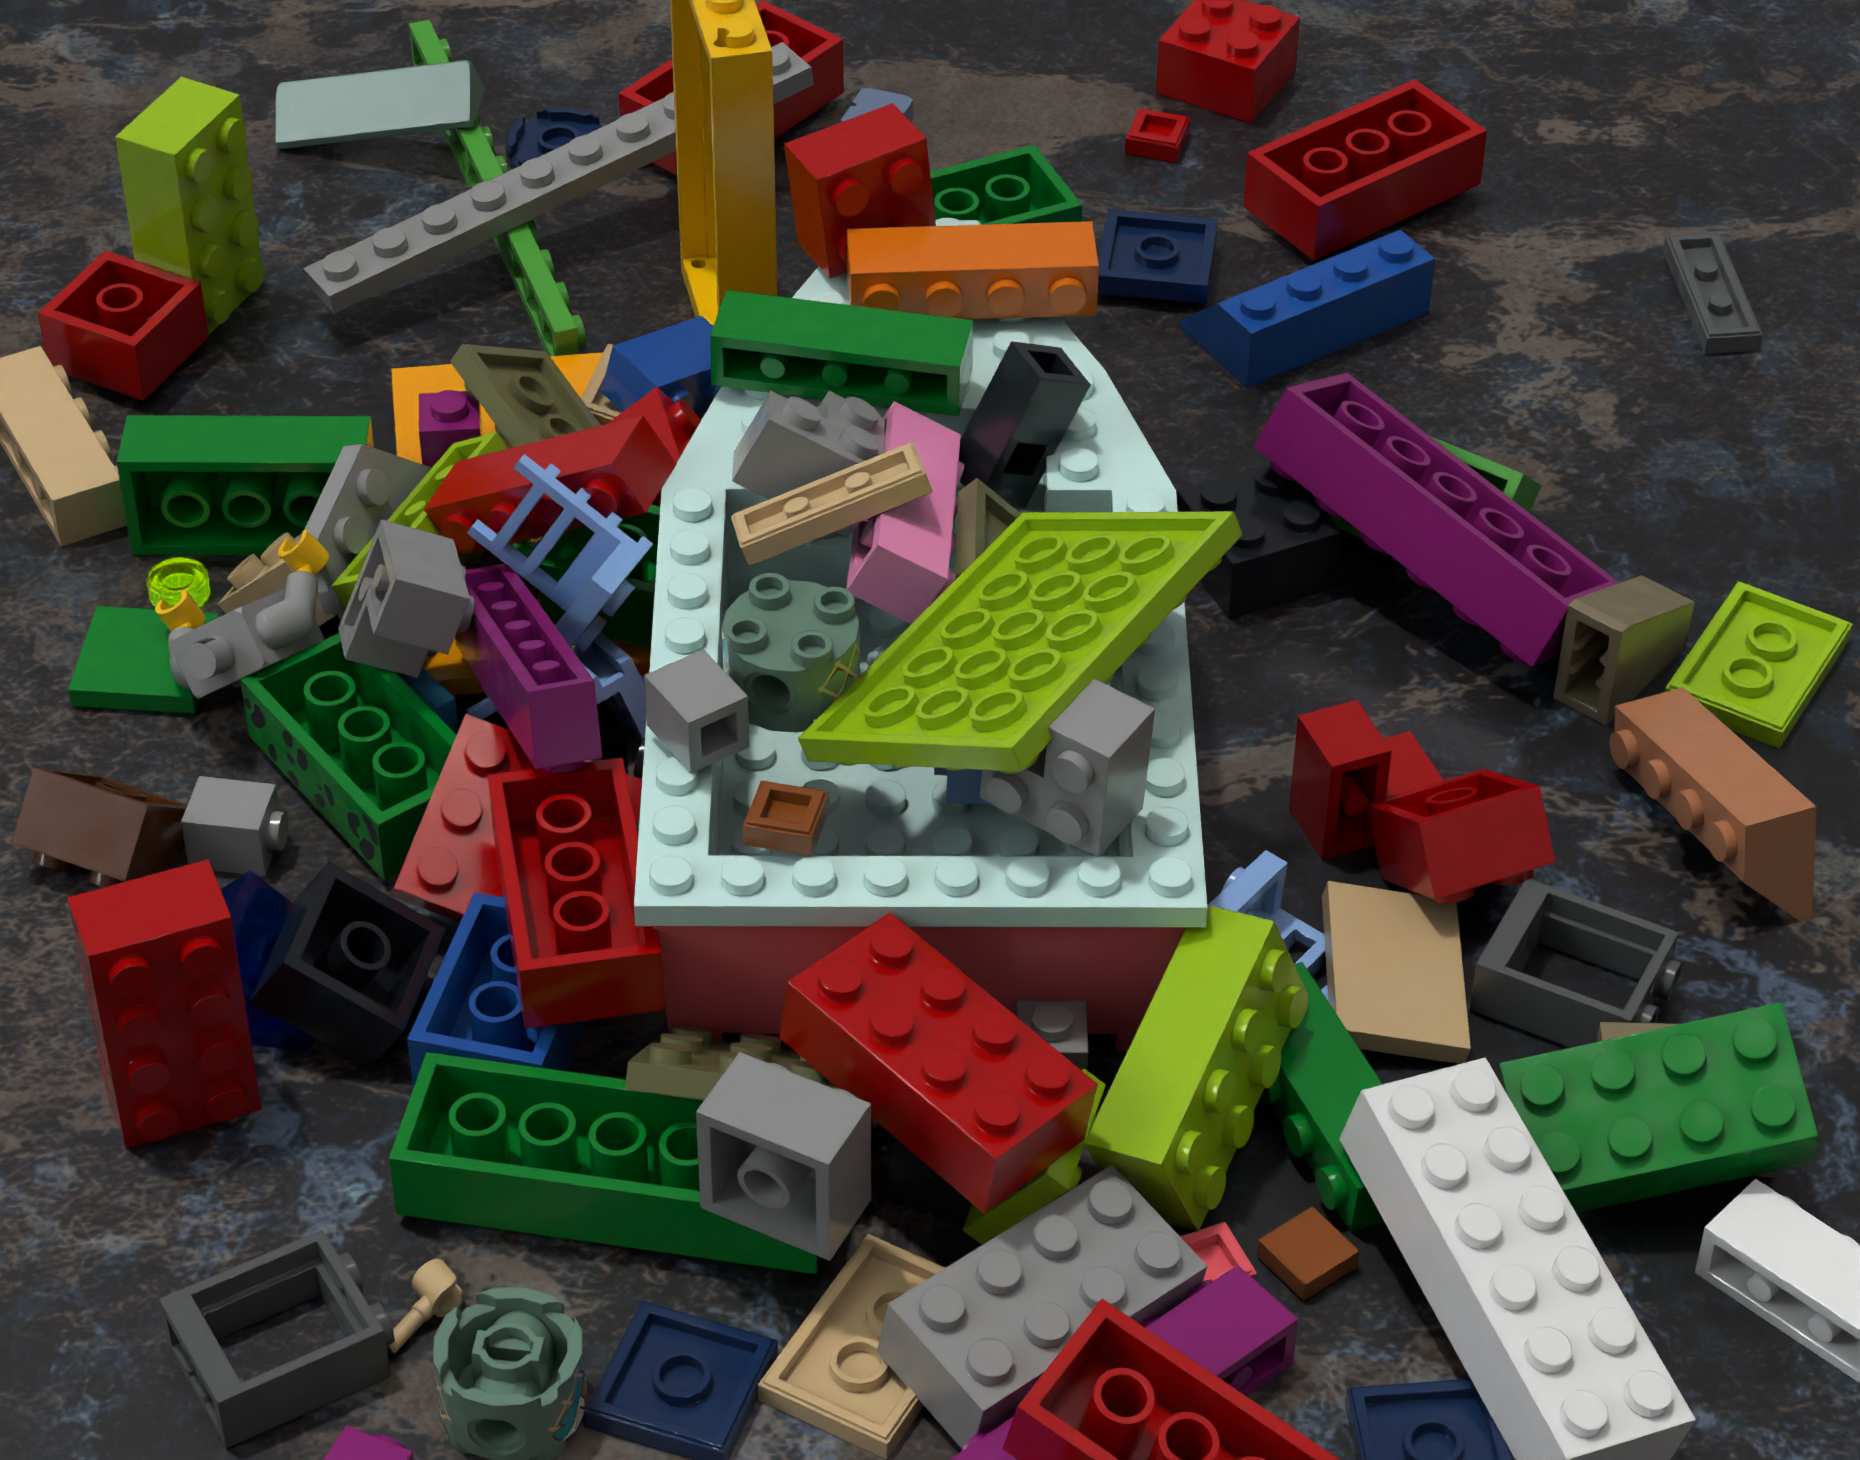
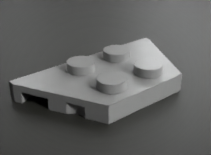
[299,444,431,622]

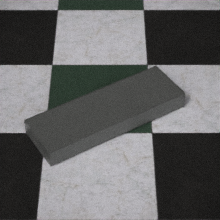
[1663,232,1763,354]

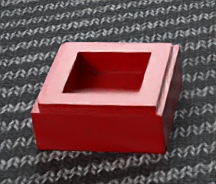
[1125,108,1191,163]

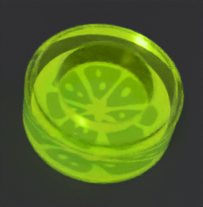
[146,557,211,608]

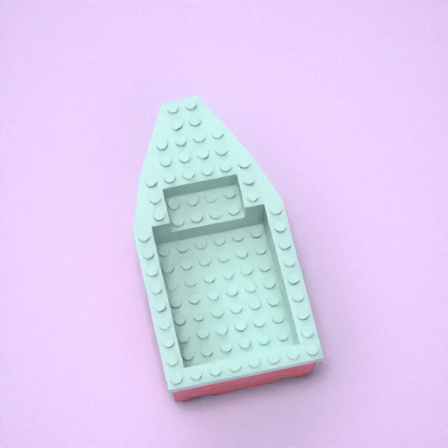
[634,218,1207,1052]

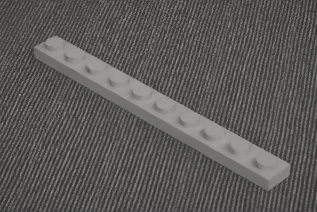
[303,42,814,314]

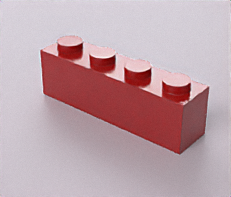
[424,415,677,556]

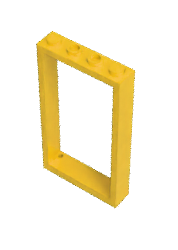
[670,0,778,326]

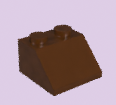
[11,767,187,887]

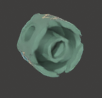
[722,573,860,733]
[433,1286,587,1460]

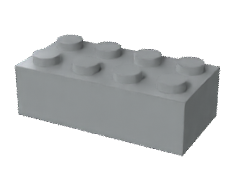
[877,1165,1208,1449]

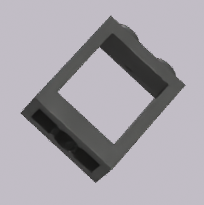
[1469,877,1683,1048]
[159,1230,395,1449]

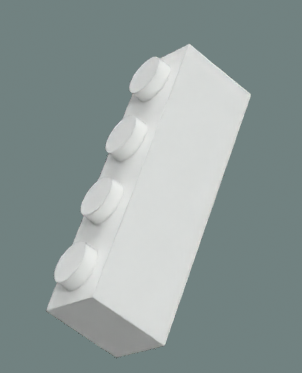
[1695,1179,1860,1383]

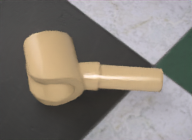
[386,1259,463,1355]

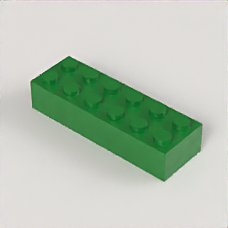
[389,1052,821,1274]

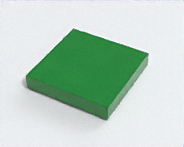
[68,606,219,714]

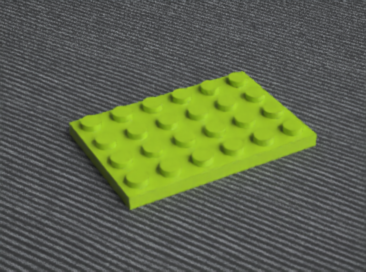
[798,511,1243,774]

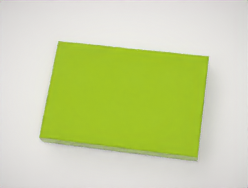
[1665,581,1853,749]

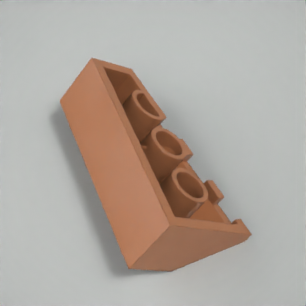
[1609,687,1817,922]

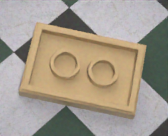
[1322,881,1471,1064]
[758,1234,945,1459]

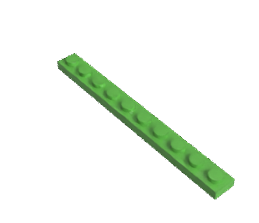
[409,20,587,356]

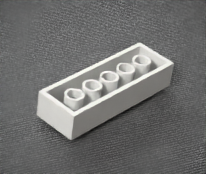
[1339,1057,1696,1460]

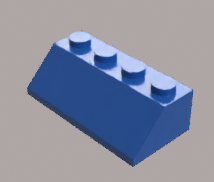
[1180,230,1435,388]

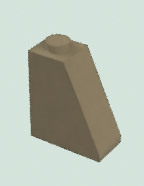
[1553,575,1695,725]

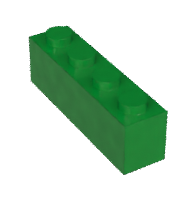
[710,290,973,417]
[1259,962,1384,1233]

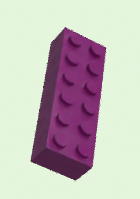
[1254,373,1620,667]

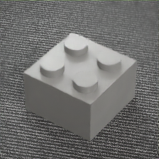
[696,1052,871,1261]

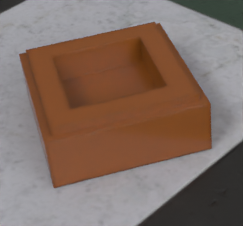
[742,781,829,856]
[1256,1206,1360,1301]

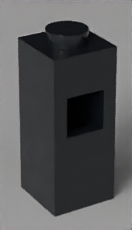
[958,341,1091,508]

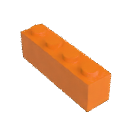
[847,221,1099,320]

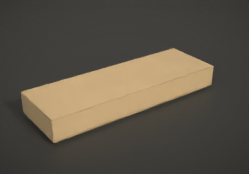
[731,442,933,566]

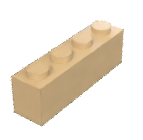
[0,346,127,547]

